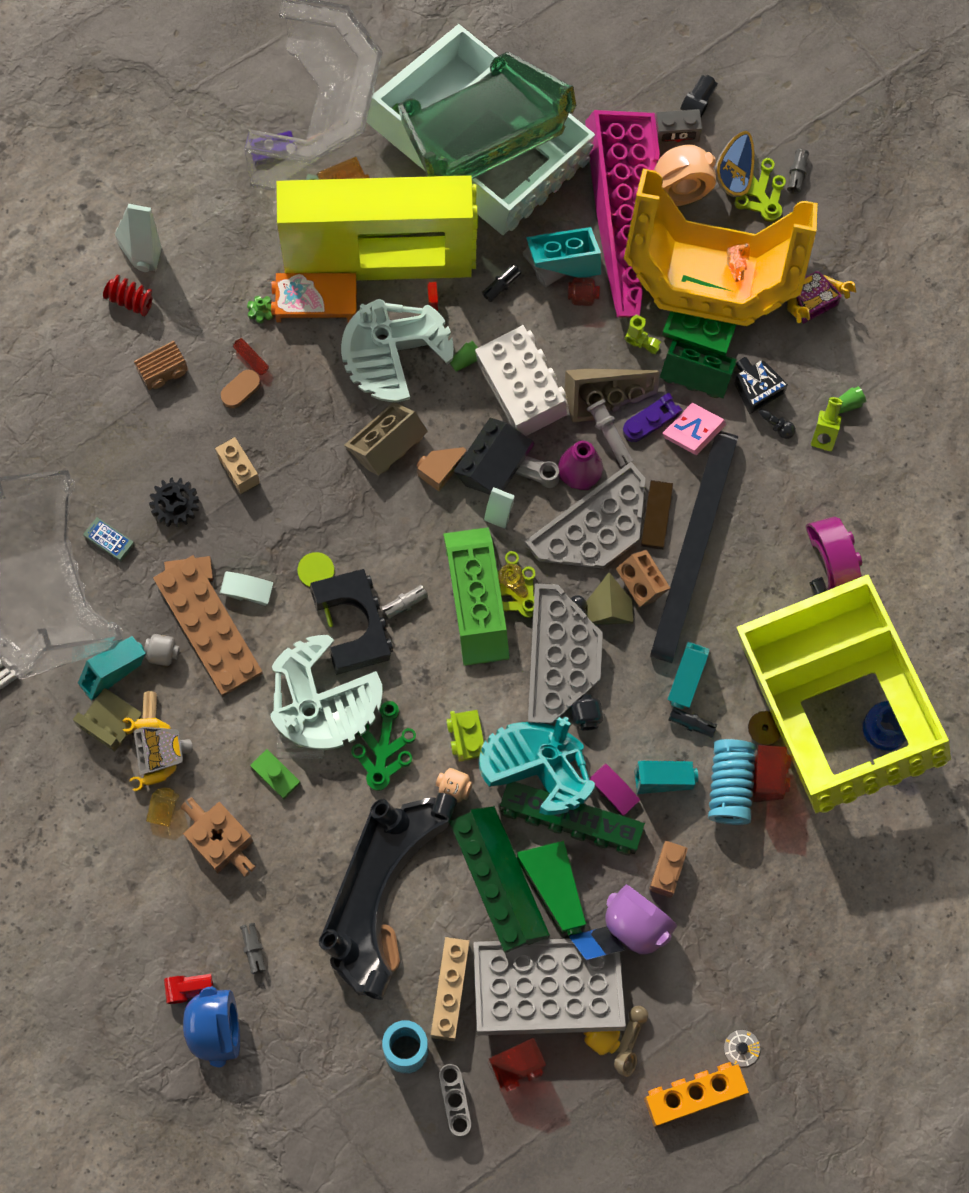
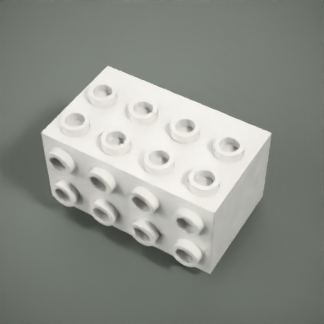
[475,325,569,436]

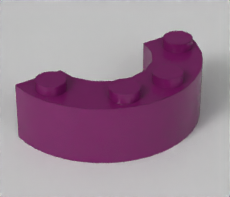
[805,517,862,590]

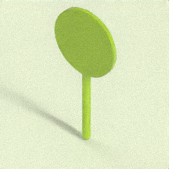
[297,552,334,627]

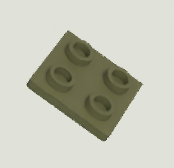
[73,688,142,752]

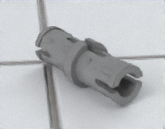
[381,585,428,620]

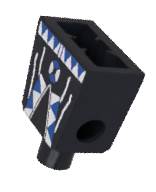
[735,357,788,414]

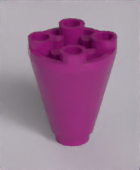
[558,441,603,490]

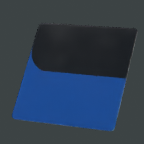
[569,926,626,960]

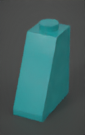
[78,636,146,701]
[667,641,710,709]
[634,761,699,794]

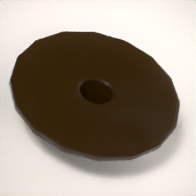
[748,711,781,745]

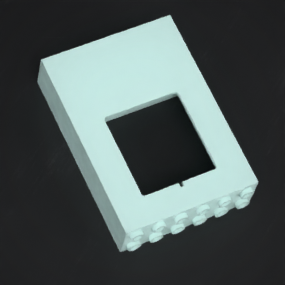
[367,24,595,235]

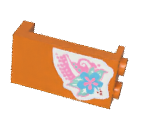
[271,273,357,323]

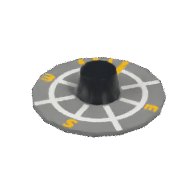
[724,1030,760,1067]

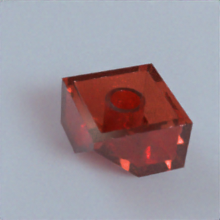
[753,745,791,802]
[488,1038,546,1092]

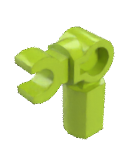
[624,315,661,355]

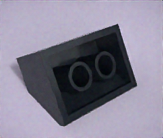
[454,417,535,495]

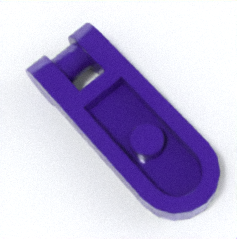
[623,393,683,442]

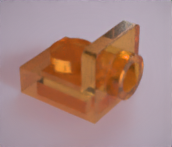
[727,243,750,282]

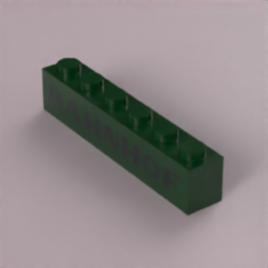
[499,781,645,856]

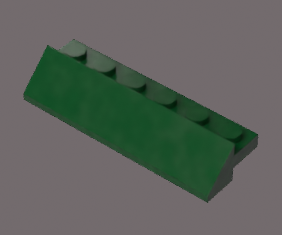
[450,806,550,953]

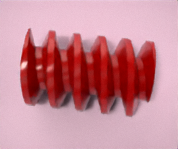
[103,274,153,317]

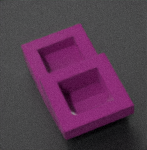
[589,764,640,816]

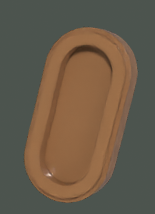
[221,370,260,408]
[381,924,400,973]

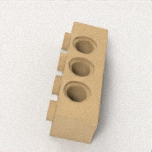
[431,937,469,1041]

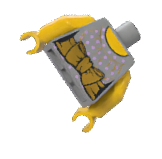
[122,718,192,791]

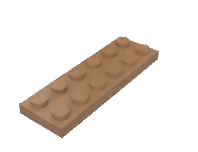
[153,555,263,697]

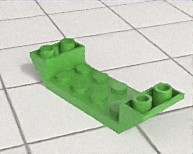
[443,527,510,666]

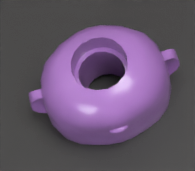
[606,884,677,954]

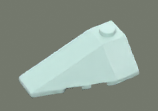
[115,204,162,272]

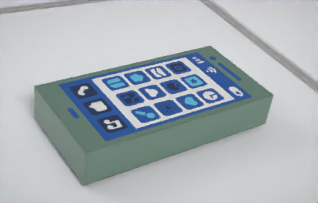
[83,517,134,562]

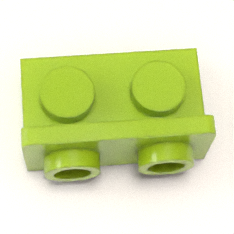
[446,710,484,762]

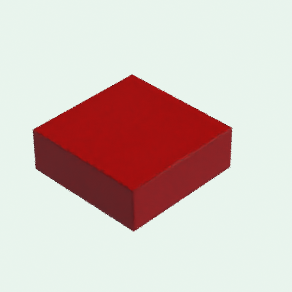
[428,282,438,311]

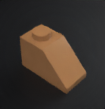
[417,447,467,491]

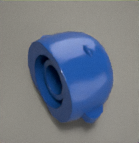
[183,986,240,1067]

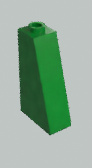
[517,841,586,936]

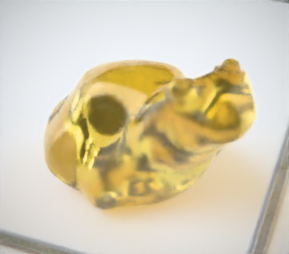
[498,563,528,598]

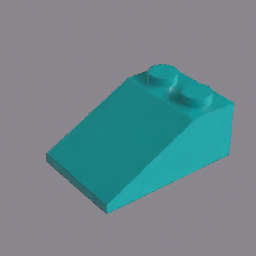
[526,227,601,278]

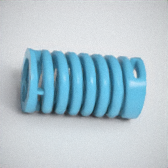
[708,739,757,825]
[382,1020,428,1073]

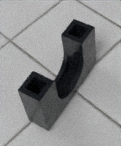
[310,569,393,675]

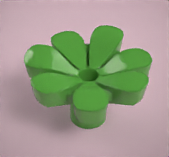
[247,296,273,323]

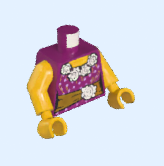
[787,271,857,324]

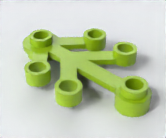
[735,158,786,222]
[497,551,535,618]

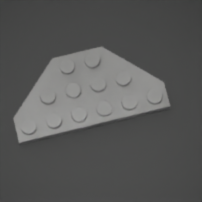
[525,462,645,569]
[528,584,603,724]

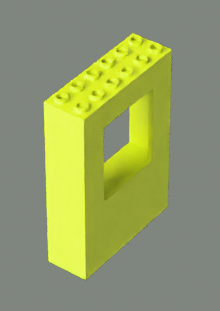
[276,176,477,281]
[737,575,951,814]

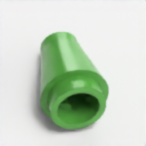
[450,341,478,372]
[839,386,867,414]

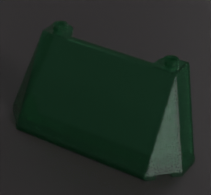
[398,52,577,179]

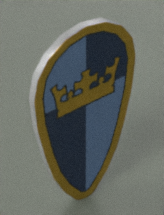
[715,131,755,197]

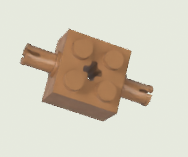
[181,797,256,877]

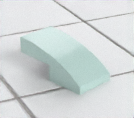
[484,487,514,529]
[220,571,273,606]

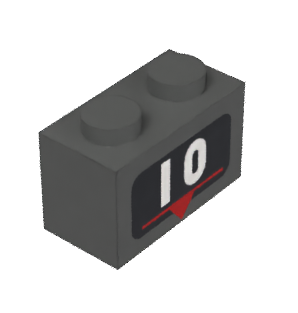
[655,109,702,144]

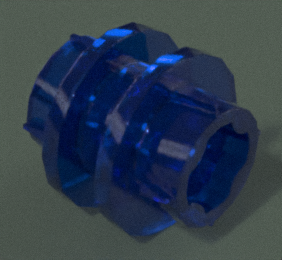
[862,701,906,751]

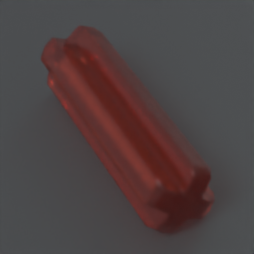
[233,338,269,375]

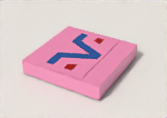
[663,403,726,456]

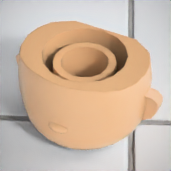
[654,145,716,206]

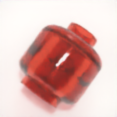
[568,277,600,306]

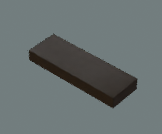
[641,480,673,550]

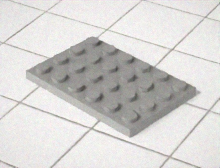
[474,938,626,1036]

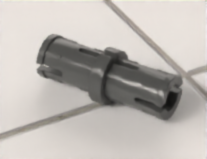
[787,149,809,194]
[240,923,266,974]

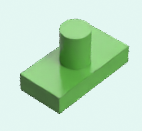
[250,749,301,799]

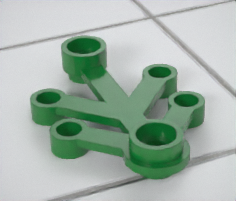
[351,701,416,791]

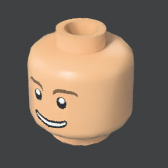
[436,768,473,803]

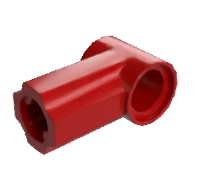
[164,974,214,1004]

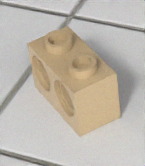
[215,437,260,494]

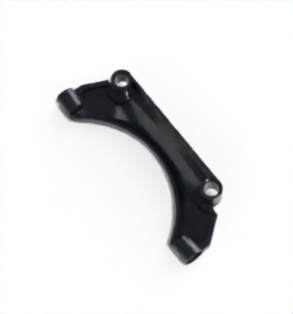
[319,793,457,1000]

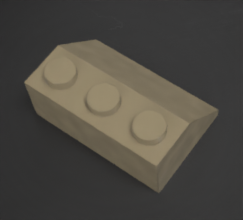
[344,402,428,476]

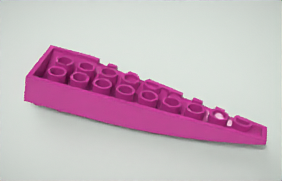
[585,110,660,317]

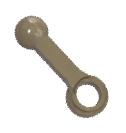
[614,1006,649,1077]

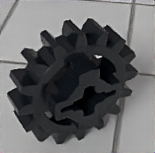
[149,477,200,528]

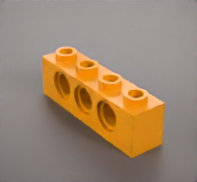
[644,1062,749,1127]

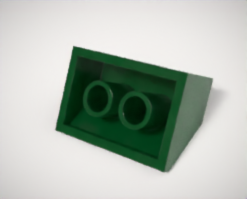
[659,339,737,399]

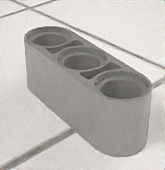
[439,1064,471,1138]

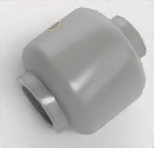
[144,634,180,666]

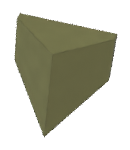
[586,572,633,625]

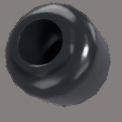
[571,695,603,731]

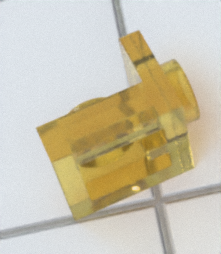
[146,788,180,827]

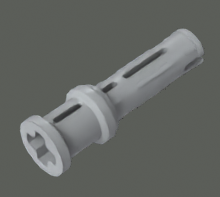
[586,399,633,467]

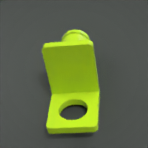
[811,397,843,451]

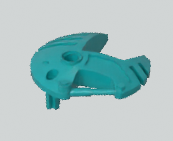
[479,717,595,815]

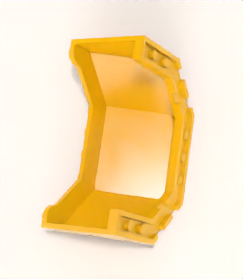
[624,169,818,326]

